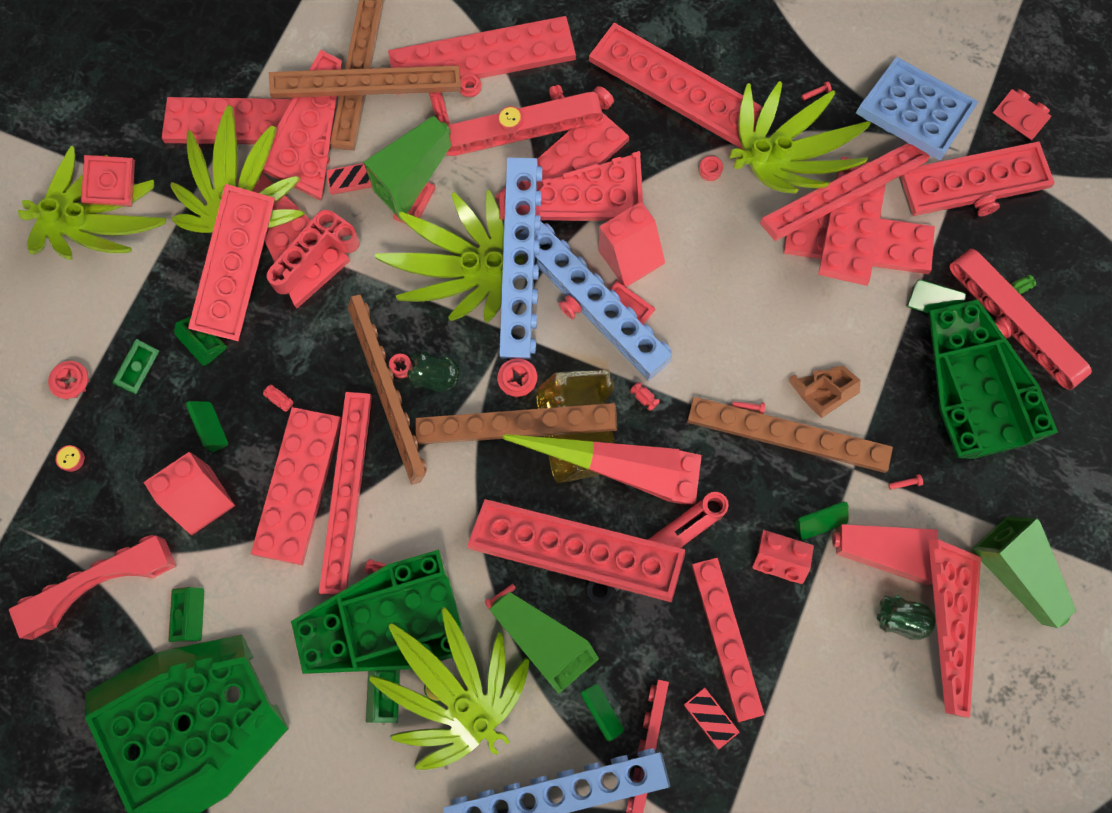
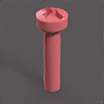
[801,81,832,100]
[732,401,766,414]
[888,474,923,490]
[485,584,516,609]

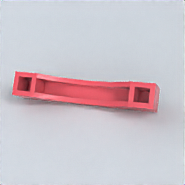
[9,535,177,640]

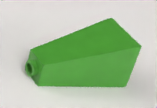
[364,116,451,221]
[971,516,1077,628]
[489,592,599,694]

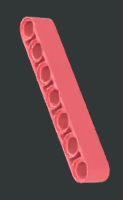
[446,92,603,156]
[950,249,1092,390]

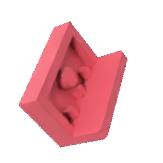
[993,89,1051,141]
[753,530,814,584]

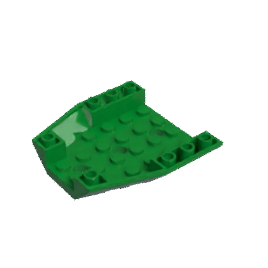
[85,635,289,813]

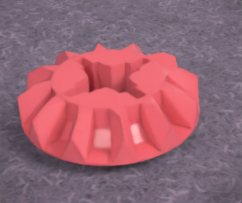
[497,358,537,398]
[48,361,90,400]

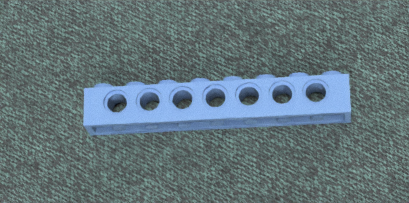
[500,157,542,359]
[516,222,672,381]
[443,748,671,813]

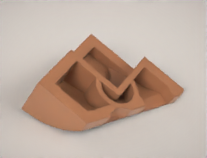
[789,366,861,418]

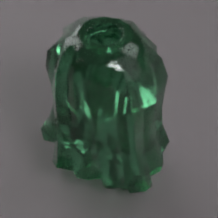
[407,351,460,392]
[877,594,936,640]

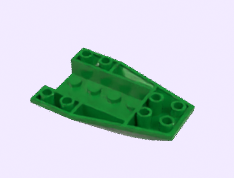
[929,300,1058,459]
[291,549,464,674]

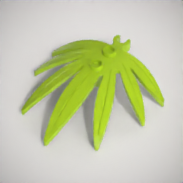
[729,81,871,194]
[171,105,305,233]
[18,146,166,260]
[375,190,524,323]
[369,607,529,770]

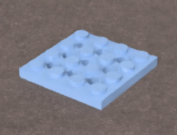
[856,57,978,161]

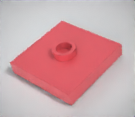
[81,155,135,207]

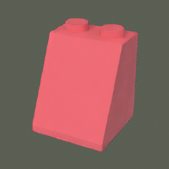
[598,202,665,287]
[144,452,235,535]

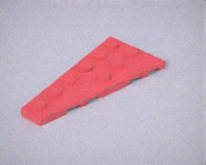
[262,50,342,201]
[499,151,643,221]
[237,173,350,309]
[928,539,981,718]

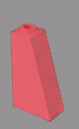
[832,524,938,586]

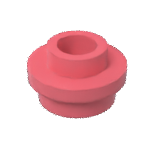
[460,74,481,97]

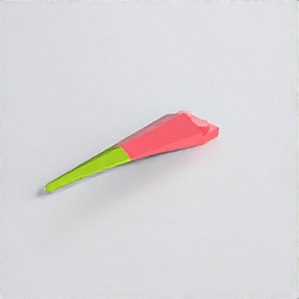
[502,434,701,506]

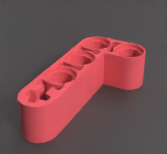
[267,210,360,294]

